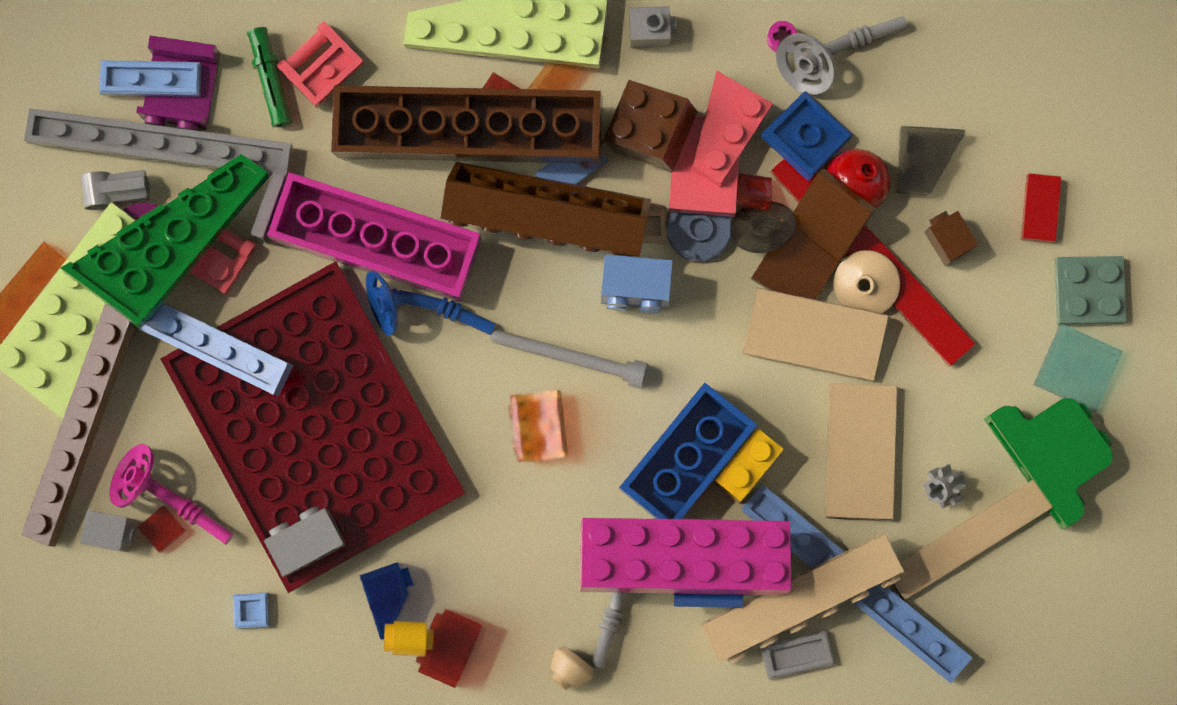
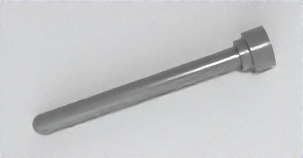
[490,330,648,389]

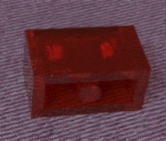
[415,609,484,688]

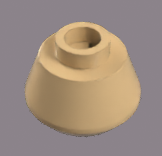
[550,646,594,691]

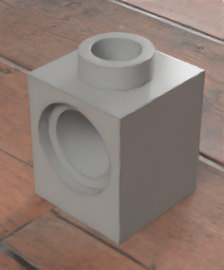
[80,510,136,552]

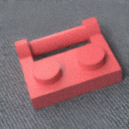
[276,21,364,108]
[189,229,257,296]

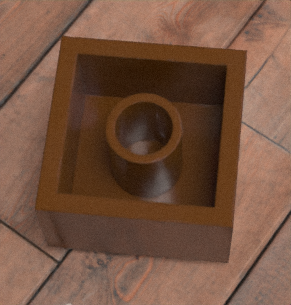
[603,80,698,172]

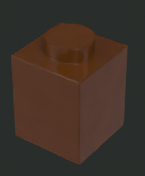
[924,211,979,266]

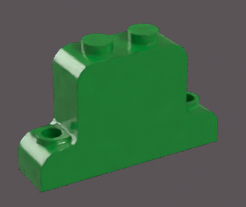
[984,398,1113,529]

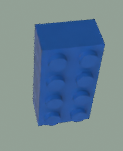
[619,382,757,519]

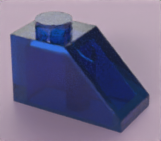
[359,562,414,640]

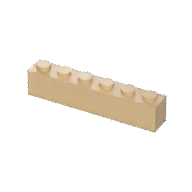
[701,532,904,663]

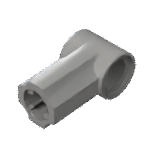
[81,170,150,210]

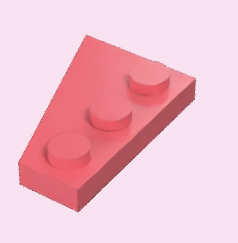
[692,71,773,187]

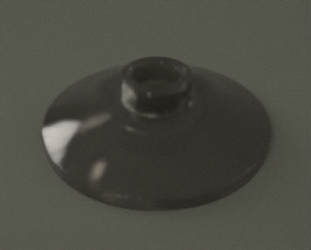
[730,201,796,253]

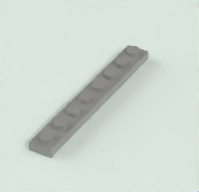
[24,108,293,178]

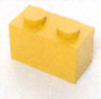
[713,428,783,503]

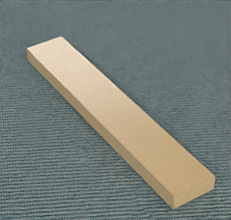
[893,480,1052,600]

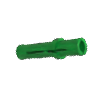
[246,27,292,128]

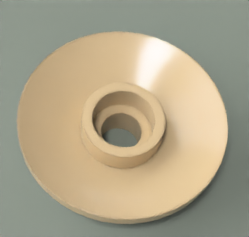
[833,250,900,313]

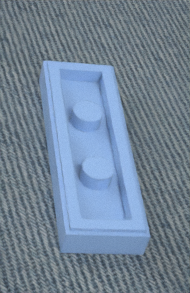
[99,60,202,97]

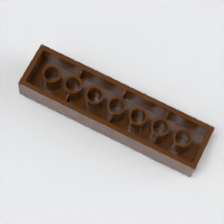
[331,85,603,164]

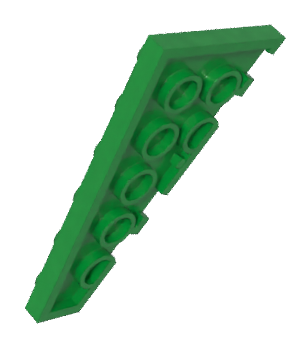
[61,154,269,329]

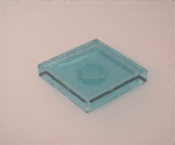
[1033,324,1123,412]

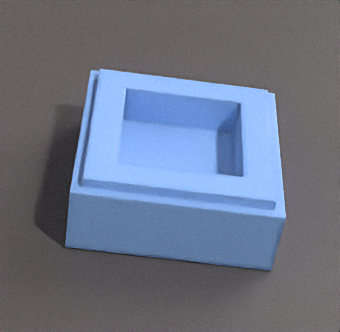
[233,593,270,628]

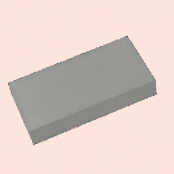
[251,172,287,243]
[761,630,835,679]

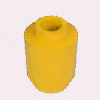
[384,621,433,657]

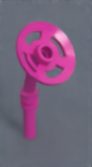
[109,444,234,545]

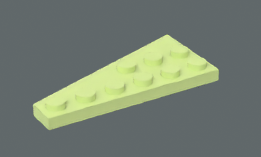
[403,0,608,68]
[0,202,135,419]

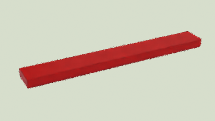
[770,159,975,367]

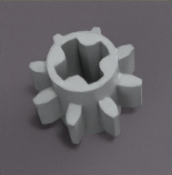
[923,464,968,508]

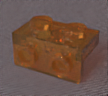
[509,390,569,462]

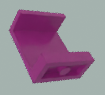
[136,35,220,131]

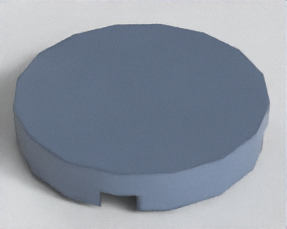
[667,212,732,262]

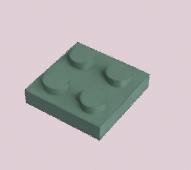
[1054,256,1126,325]

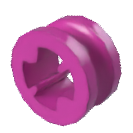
[767,21,797,52]

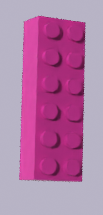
[267,172,482,302]
[580,518,791,595]

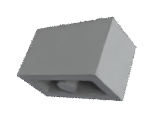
[264,506,347,577]

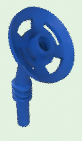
[366,271,496,336]

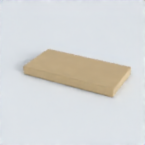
[743,287,888,381]
[825,383,897,520]

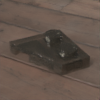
[896,126,965,195]

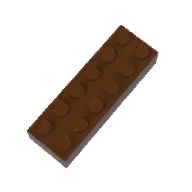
[440,161,651,257]

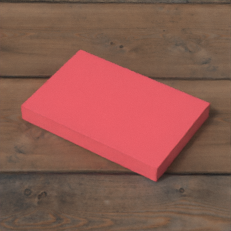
[669,116,739,217]

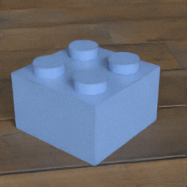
[601,254,673,314]

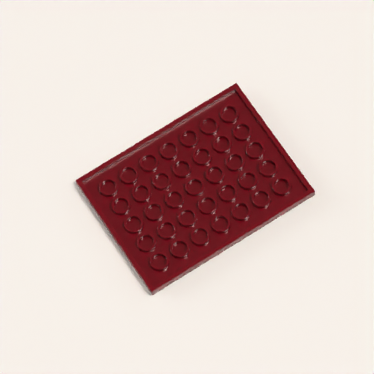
[160,261,466,593]

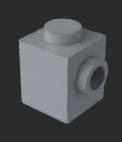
[629,6,677,48]

